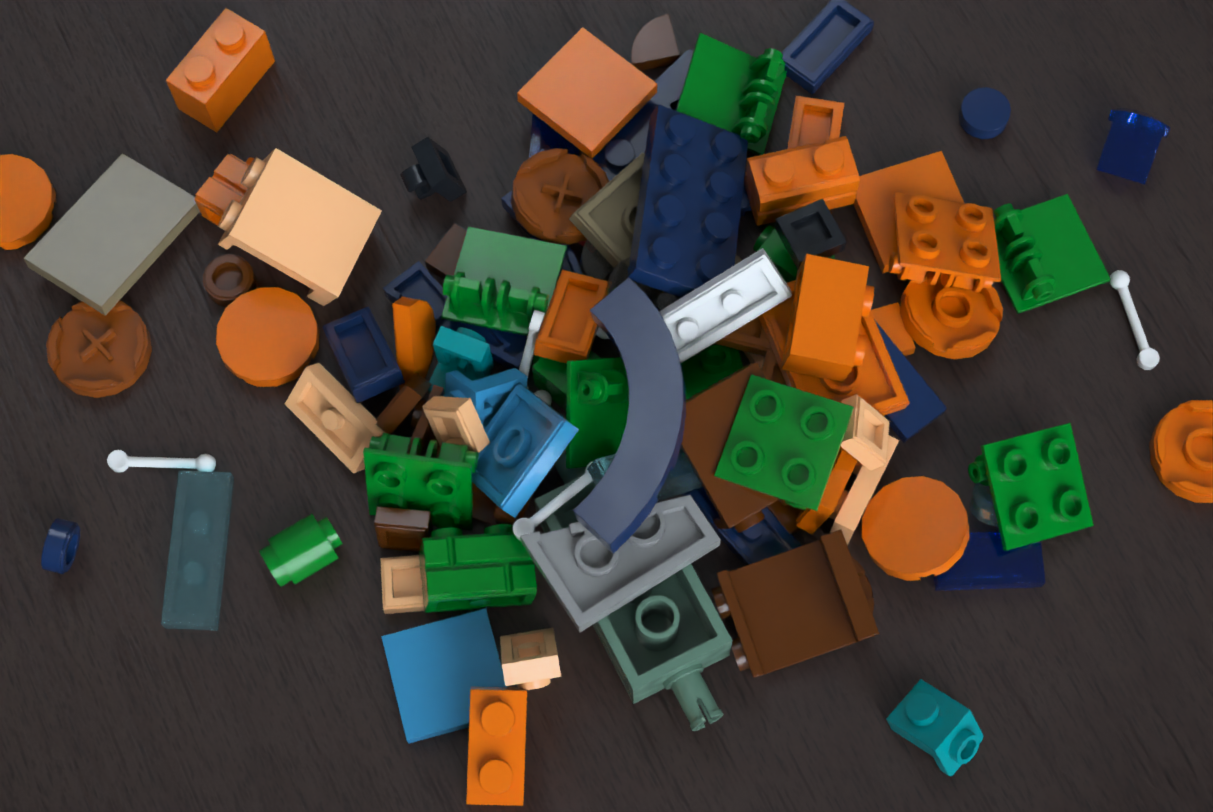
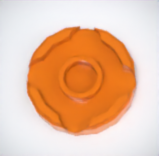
[0,154,56,250]
[900,272,1003,360]
[216,287,320,387]
[1149,400,1213,503]
[862,476,970,581]

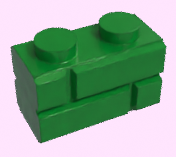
[419,524,537,613]

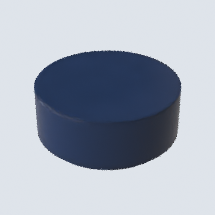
[959,87,1011,139]
[41,518,80,574]

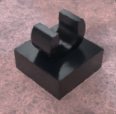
[400,137,467,202]
[775,199,847,270]

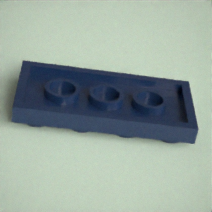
[627,104,748,298]

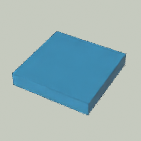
[472,383,579,518]
[381,608,507,744]

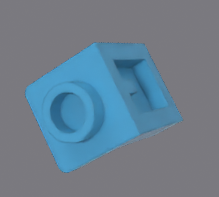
[443,368,527,429]

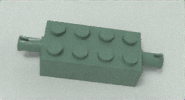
[534,448,733,731]

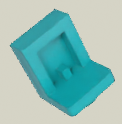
[428,326,494,393]
[886,679,984,776]

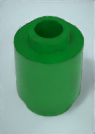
[259,513,343,587]

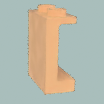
[218,148,382,306]

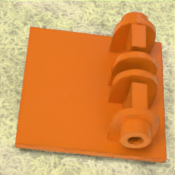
[888,192,1001,292]

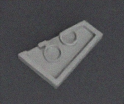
[520,495,721,633]

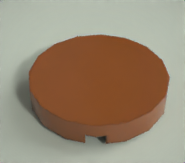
[511,148,609,245]
[46,300,152,398]

